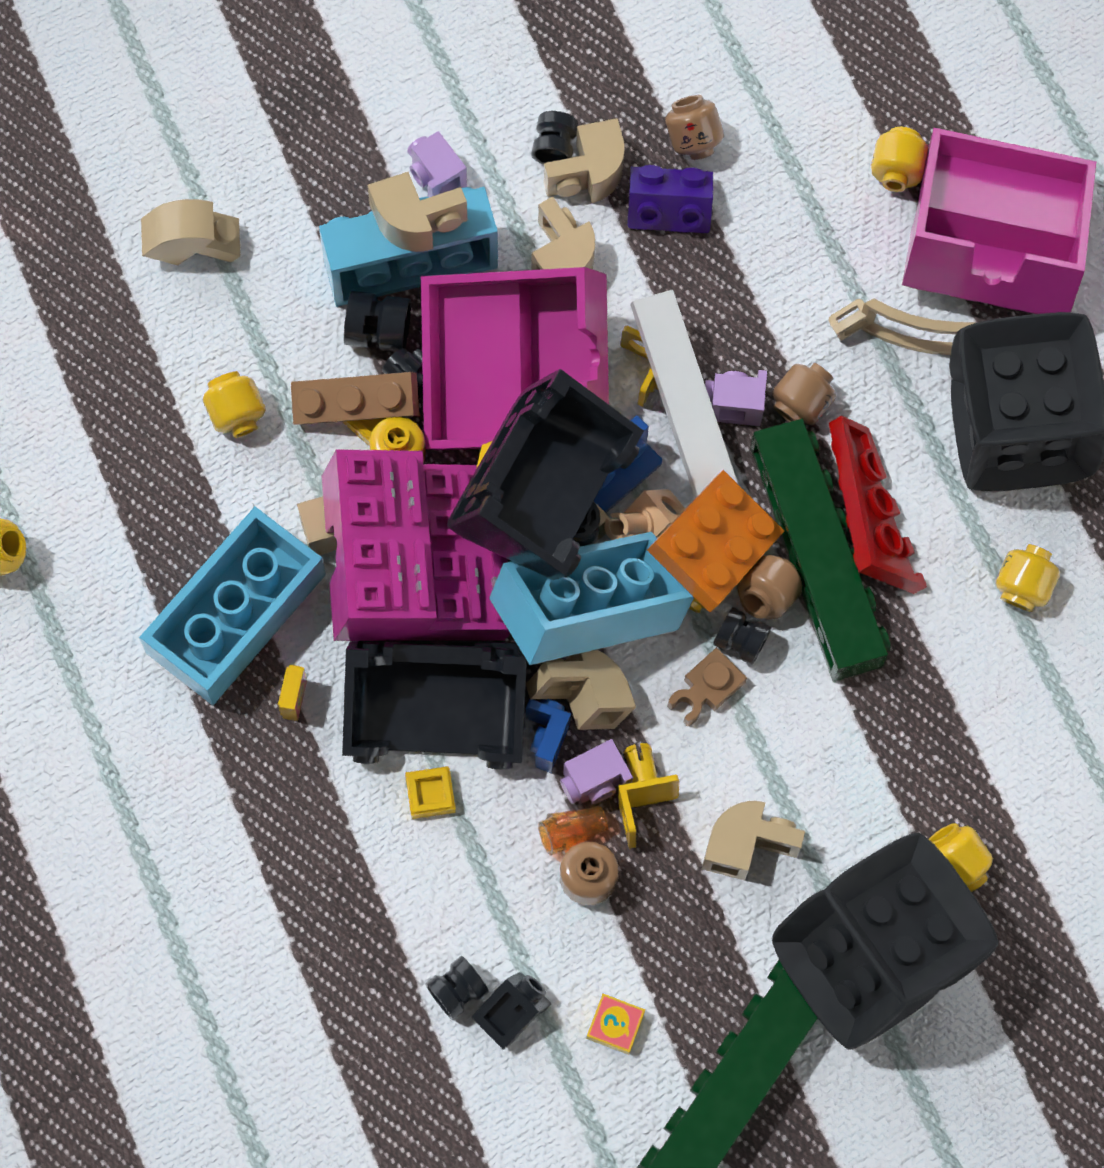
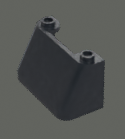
[447,369,644,580]
[342,641,527,770]

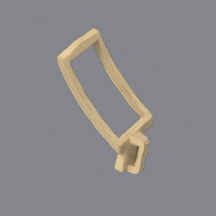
[828,298,975,355]

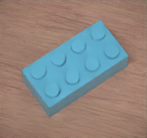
[319,187,498,307]
[139,506,326,706]
[489,532,694,665]

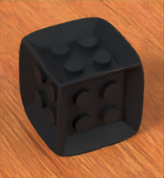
[949,312,1104,492]
[772,832,998,1050]

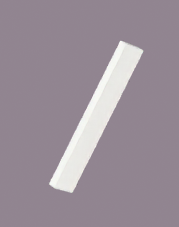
[630,290,738,498]

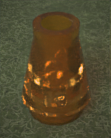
[538,805,608,856]

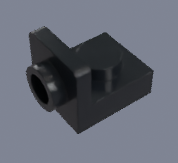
[471,972,551,1050]

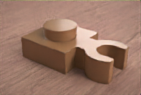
[667,647,747,726]

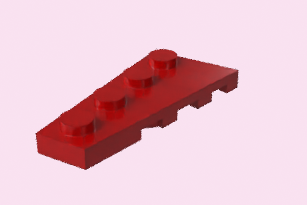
[829,415,927,594]

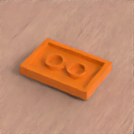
[647,470,784,613]

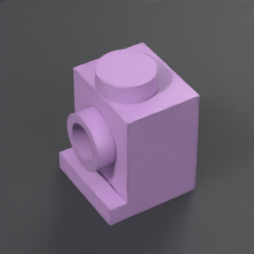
[407,131,467,197]
[705,370,767,426]
[560,739,633,804]

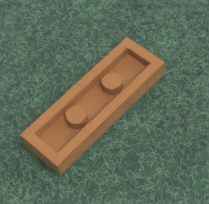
[291,372,419,425]

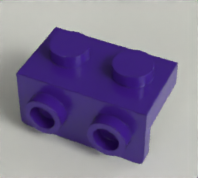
[627,165,713,233]

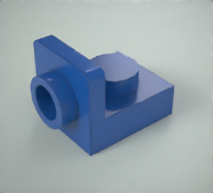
[526,699,571,773]

